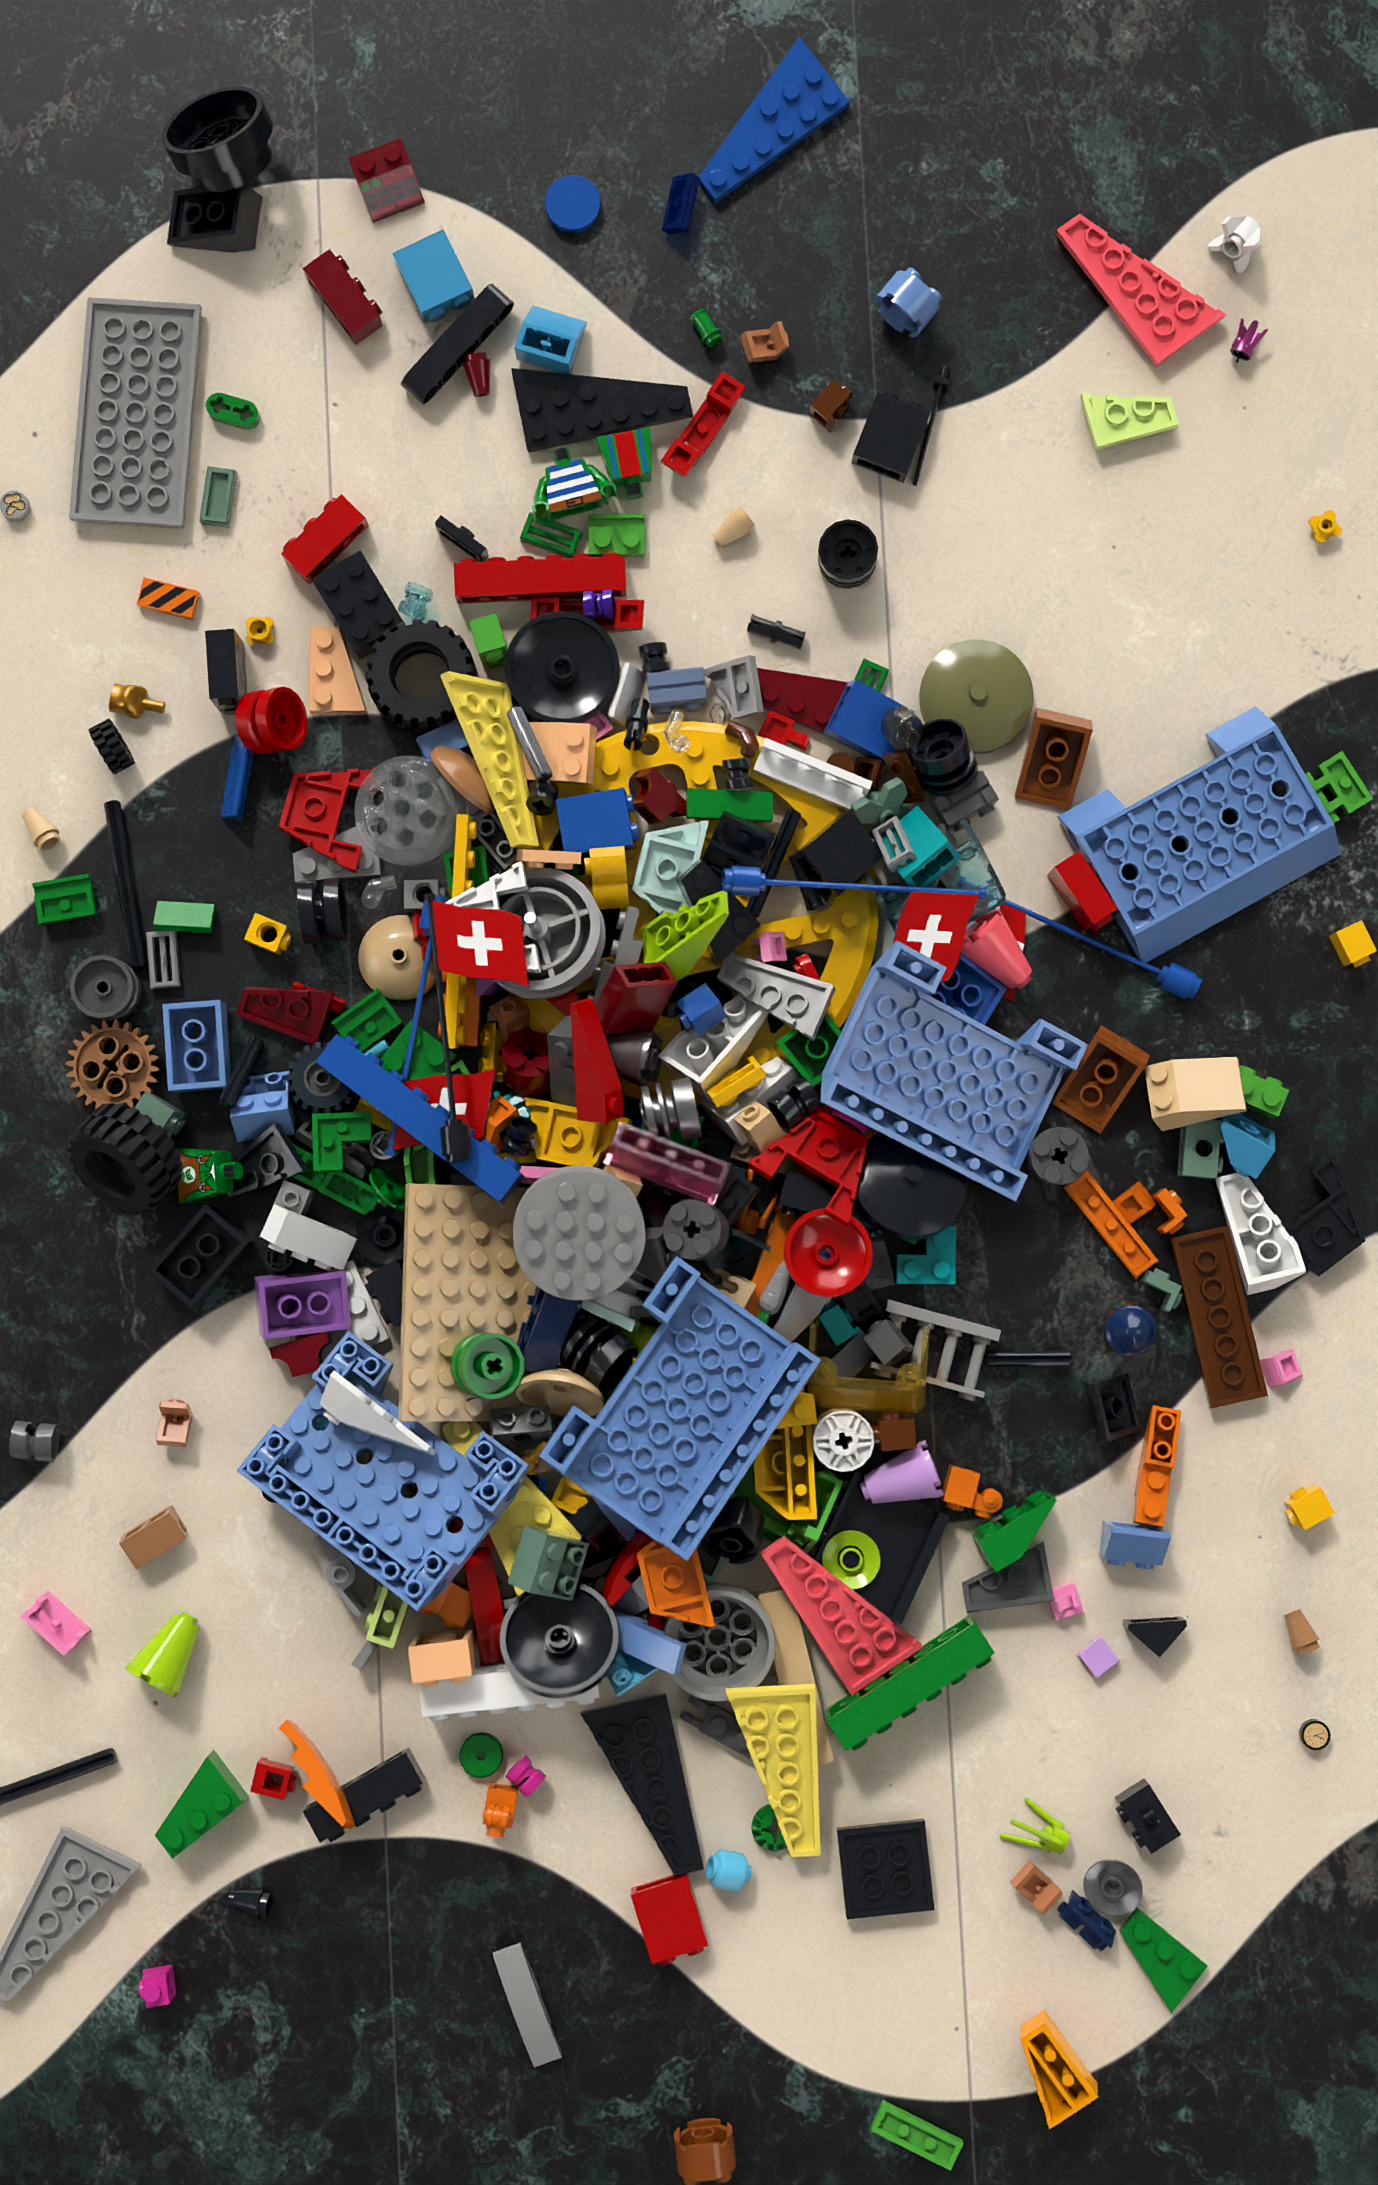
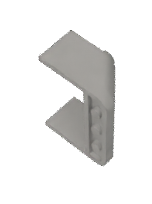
[313,1484,417,1617]

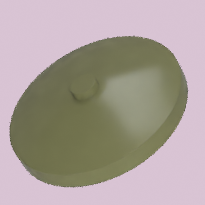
[919,639,1034,754]

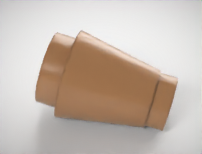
[1284,1609,1320,1655]

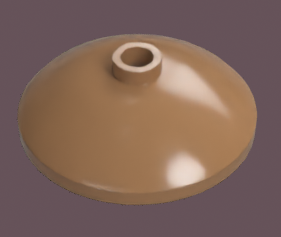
[430,746,496,814]

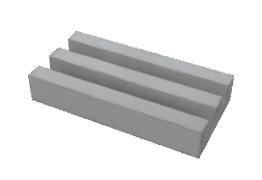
[872,816,917,873]
[146,931,181,990]

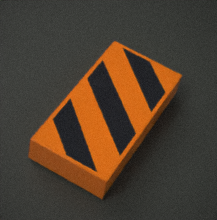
[137,577,200,620]

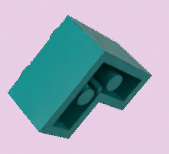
[894,1226,956,1284]

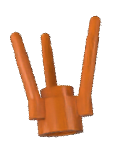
[734,1169,778,1235]

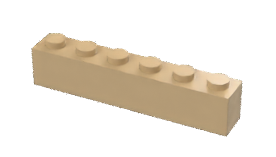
[757,1586,834,1765]

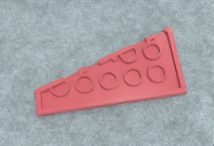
[1056,214,1226,367]
[760,1536,924,1695]

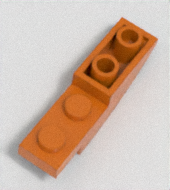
[1133,1405,1181,1528]

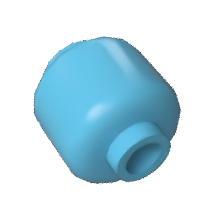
[706,1849,751,1892]

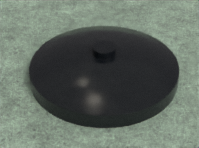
[505,611,620,723]
[855,1132,966,1240]
[500,1582,619,1698]

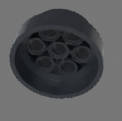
[161,86,273,192]

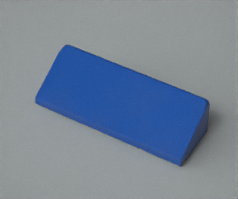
[221,734,253,821]

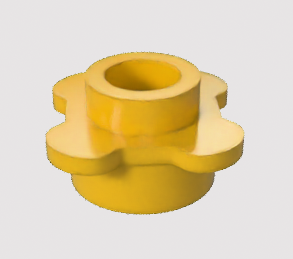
[1309,510,1342,543]
[246,617,274,645]

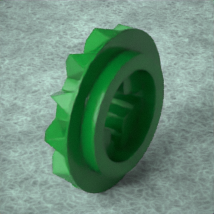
[751,1804,788,1852]

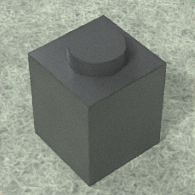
[863,1319,914,1367]

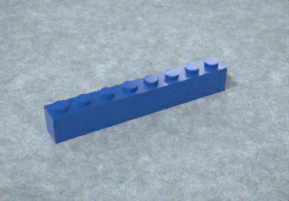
[315,1034,525,1205]

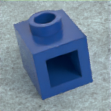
[676,983,727,1036]

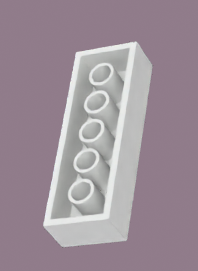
[419,1663,602,1721]

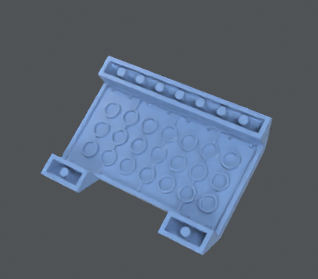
[820,941,1088,1201]
[539,1256,821,1560]

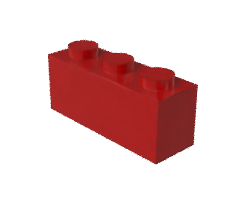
[281,494,369,585]

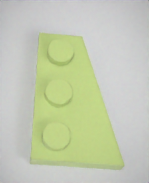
[1080,393,1179,450]

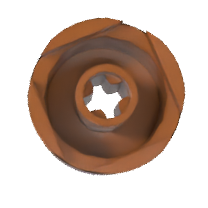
[674,2118,737,2185]

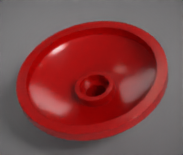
[784,1208,872,1297]

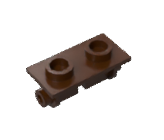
[882,743,926,804]

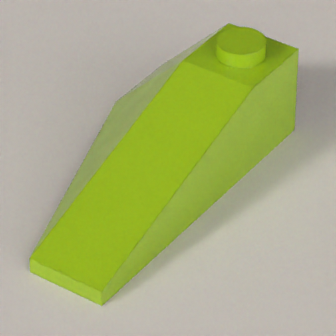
[642,890,729,982]

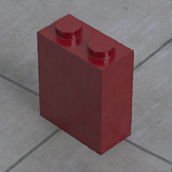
[595,962,677,1035]

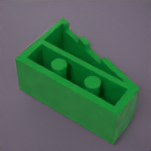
[155,1750,249,1859]

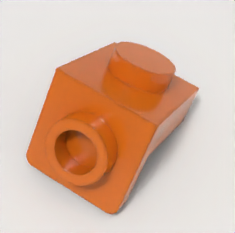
[1152,1188,1188,1234]

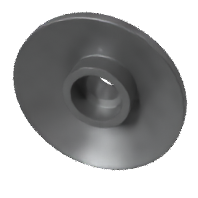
[1083,1859,1143,1916]

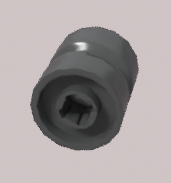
[9,1420,60,1462]

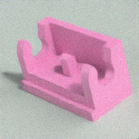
[21,1591,91,1656]

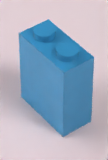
[392,229,475,323]

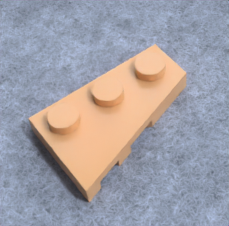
[309,626,367,713]

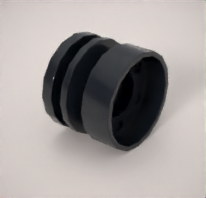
[818,519,878,589]
[907,719,979,796]
[561,1315,639,1395]

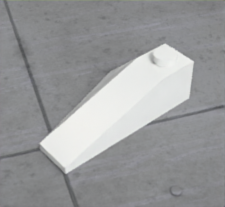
[658,995,769,1101]

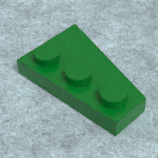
[1119,1907,1208,2013]

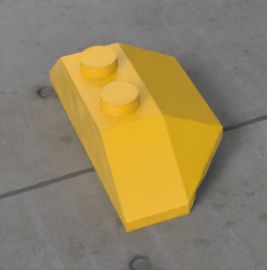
[753,1424,817,1520]

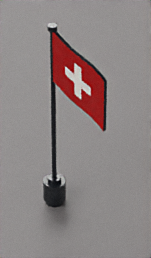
[424,893,530,1163]

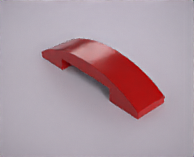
[661,371,746,478]
[530,597,645,632]
[602,1530,654,1606]
[463,1547,504,1667]

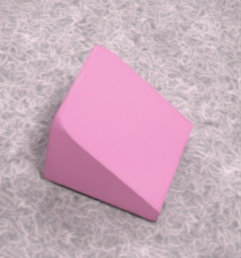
[1260,1348,1303,1387]

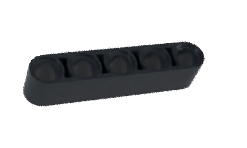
[401,283,514,405]

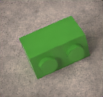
[469,613,508,669]

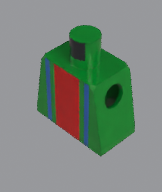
[597,427,652,500]

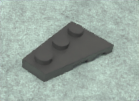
[962,1542,1054,1613]

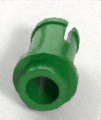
[690,309,722,348]

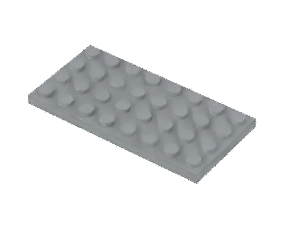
[69,297,202,529]

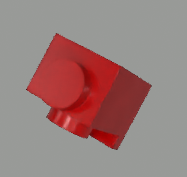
[250,1757,298,1800]

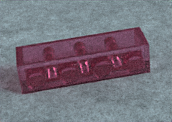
[603,1121,730,1205]

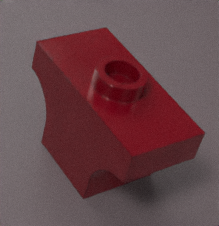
[634,767,686,824]
[269,1331,332,1378]

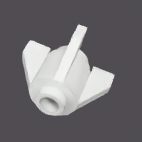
[1207,216,1262,273]

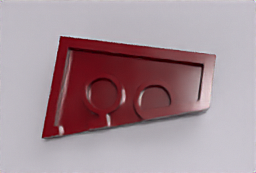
[236,987,336,1045]

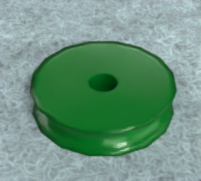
[459,1732,504,1778]

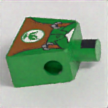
[177,1148,243,1203]

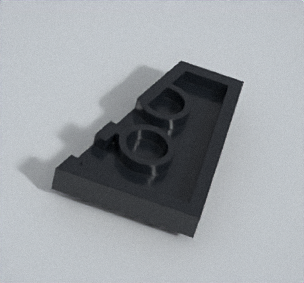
[227,1123,309,1198]

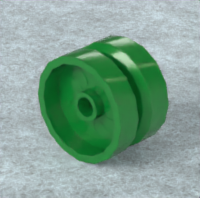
[450,1332,524,1399]

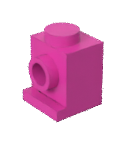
[139,1965,177,2008]

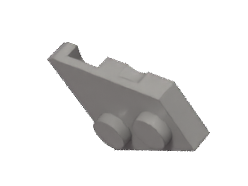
[704,655,764,719]

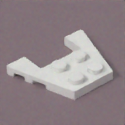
[445,861,541,973]

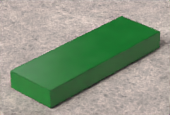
[686,788,773,823]

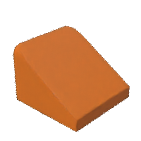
[1112,1181,1156,1224]

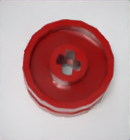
[235,686,308,754]

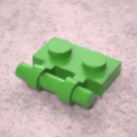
[1305,751,1373,823]

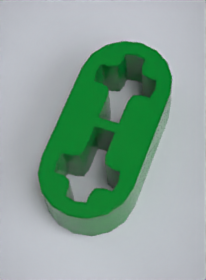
[206,393,260,430]

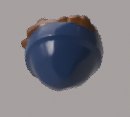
[1104,1302,1157,1356]

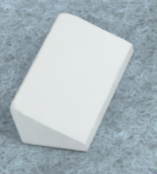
[608,662,646,727]

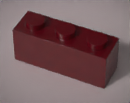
[302,249,383,345]

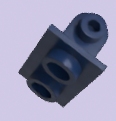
[1057,1890,1116,1951]

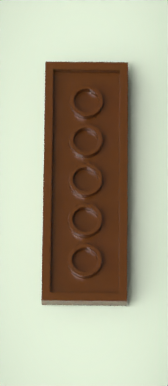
[1170,1226,1268,1408]

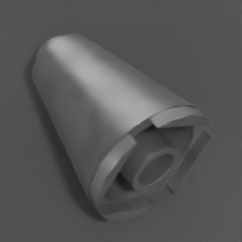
[605,1030,663,1089]

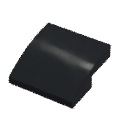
[702,811,776,878]

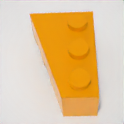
[1020,2009,1098,2130]

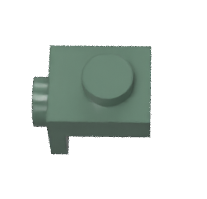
[1141,1268,1182,1312]

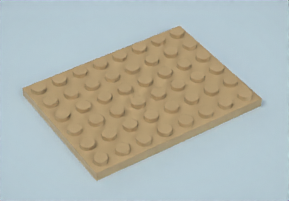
[398,1183,572,1421]

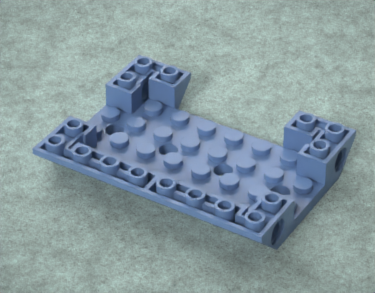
[1057,706,1341,963]
[236,1331,530,1611]

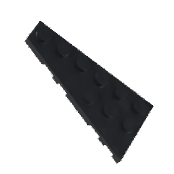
[511,368,693,453]
[580,1693,704,1876]

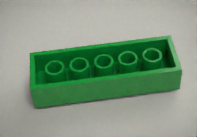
[823,1615,995,1751]

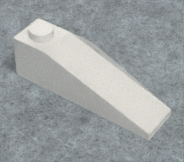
[1215,1173,1306,1295]
[319,1371,437,1456]

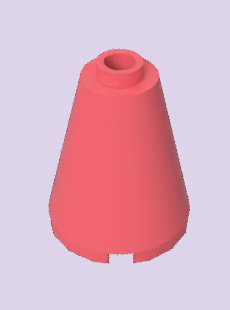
[961,909,1032,989]

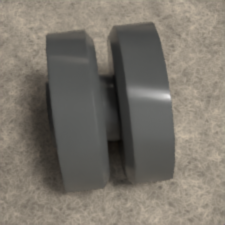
[69,955,142,1022]

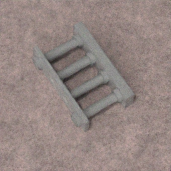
[869,1299,1001,1401]

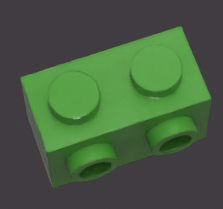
[1240,1065,1289,1119]

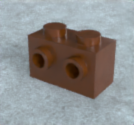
[870,1411,917,1451]

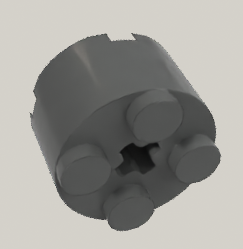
[1026,1127,1089,1186]
[663,1200,729,1261]

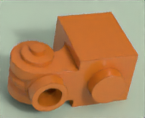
[941,1464,1003,1519]
[483,1782,519,1838]

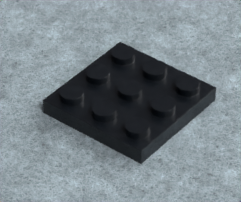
[836,1818,934,1920]

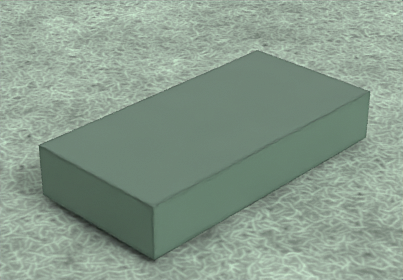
[199,466,237,528]

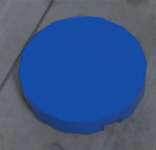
[545,175,601,233]

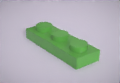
[870,2100,964,2171]

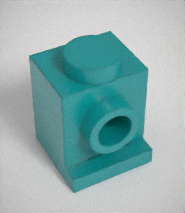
[817,1299,861,1346]

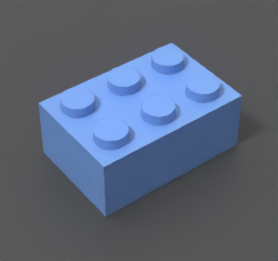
[162,1000,231,1093]

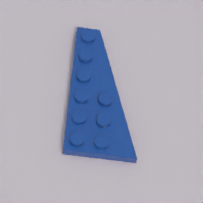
[698,36,850,203]

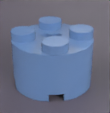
[874,268,942,337]

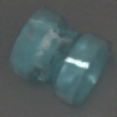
[398,582,434,620]

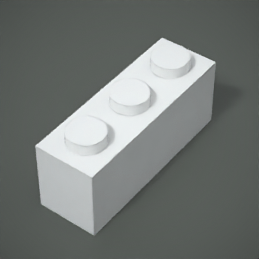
[260,1204,357,1271]

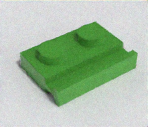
[588,514,645,557]

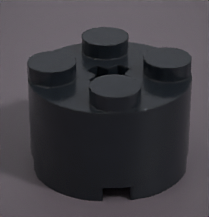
[702,1495,765,1564]

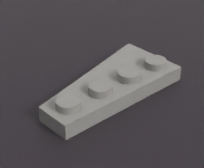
[717,953,836,1041]

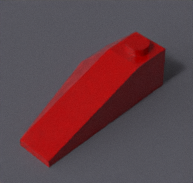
[570,998,624,1123]

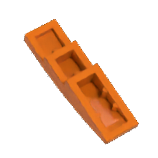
[279,1719,355,1830]

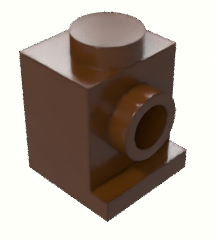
[809,380,853,432]

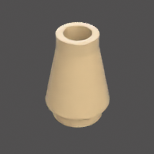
[712,507,755,548]
[22,807,60,851]

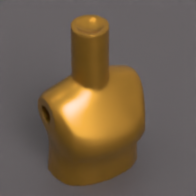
[109,683,166,719]

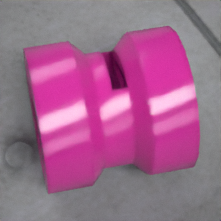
[505,1755,546,1797]

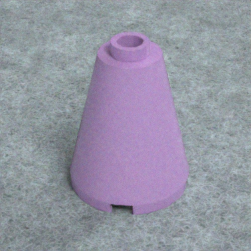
[860,1440,944,1504]

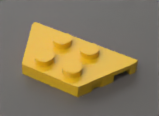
[525,1097,632,1168]

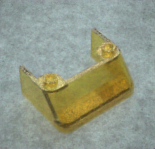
[808,1318,930,1413]

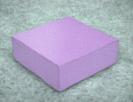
[1077,1636,1120,1678]

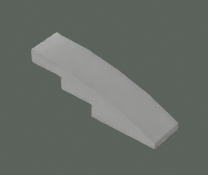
[493,1942,562,2067]

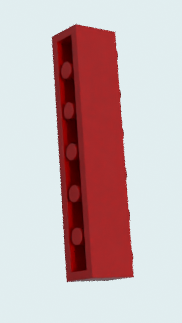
[454,552,627,604]

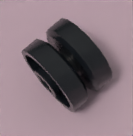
[297,877,348,944]

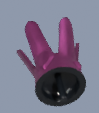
[1230,318,1268,363]

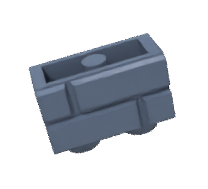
[646,667,707,715]

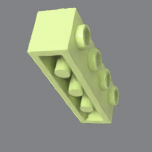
[364,1584,410,1649]

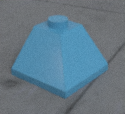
[1221,1113,1275,1179]

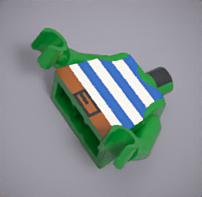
[532,448,620,522]

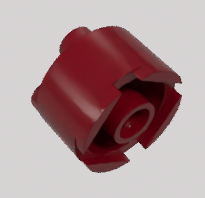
[502,1031,550,1098]

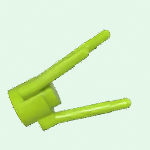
[1000,1798,1070,1854]

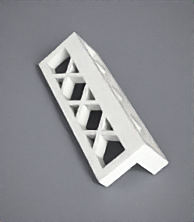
[753,738,872,812]

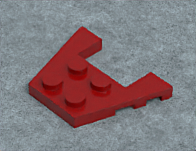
[279,767,384,873]
[748,1109,868,1227]

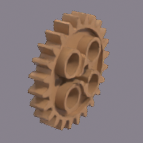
[66,1020,162,1109]

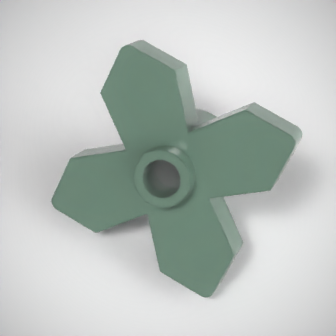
[850,777,912,840]

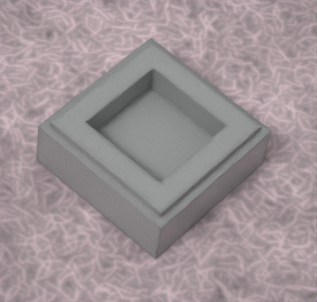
[351,1640,379,1670]

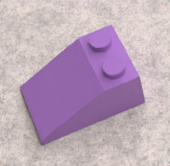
[254,1271,351,1340]

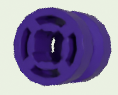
[583,589,615,620]

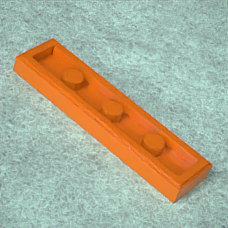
[1063,1170,1158,1279]

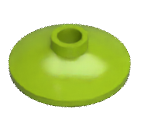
[822,1530,880,1589]

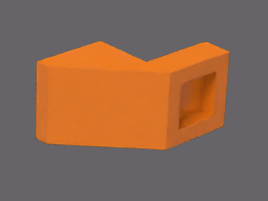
[477,1095,520,1155]

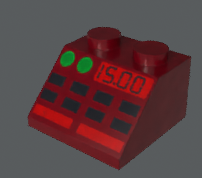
[348,138,425,223]

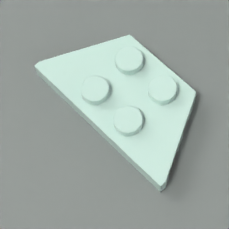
[631,821,709,915]

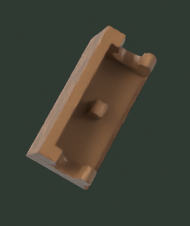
[119,1505,187,1570]

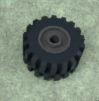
[286,1042,358,1114]

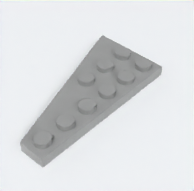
[0,1826,142,2003]

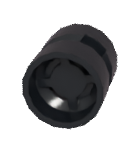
[767,1076,822,1130]

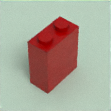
[1047,851,1118,932]
[631,1873,708,1965]

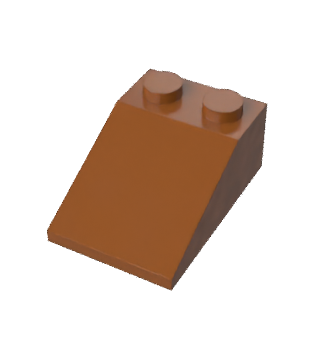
[1015,707,1093,810]
[1052,1025,1150,1134]

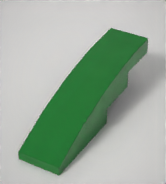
[292,1143,378,1215]

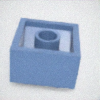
[1099,1521,1171,1569]

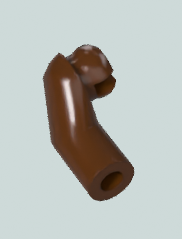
[725,720,759,758]

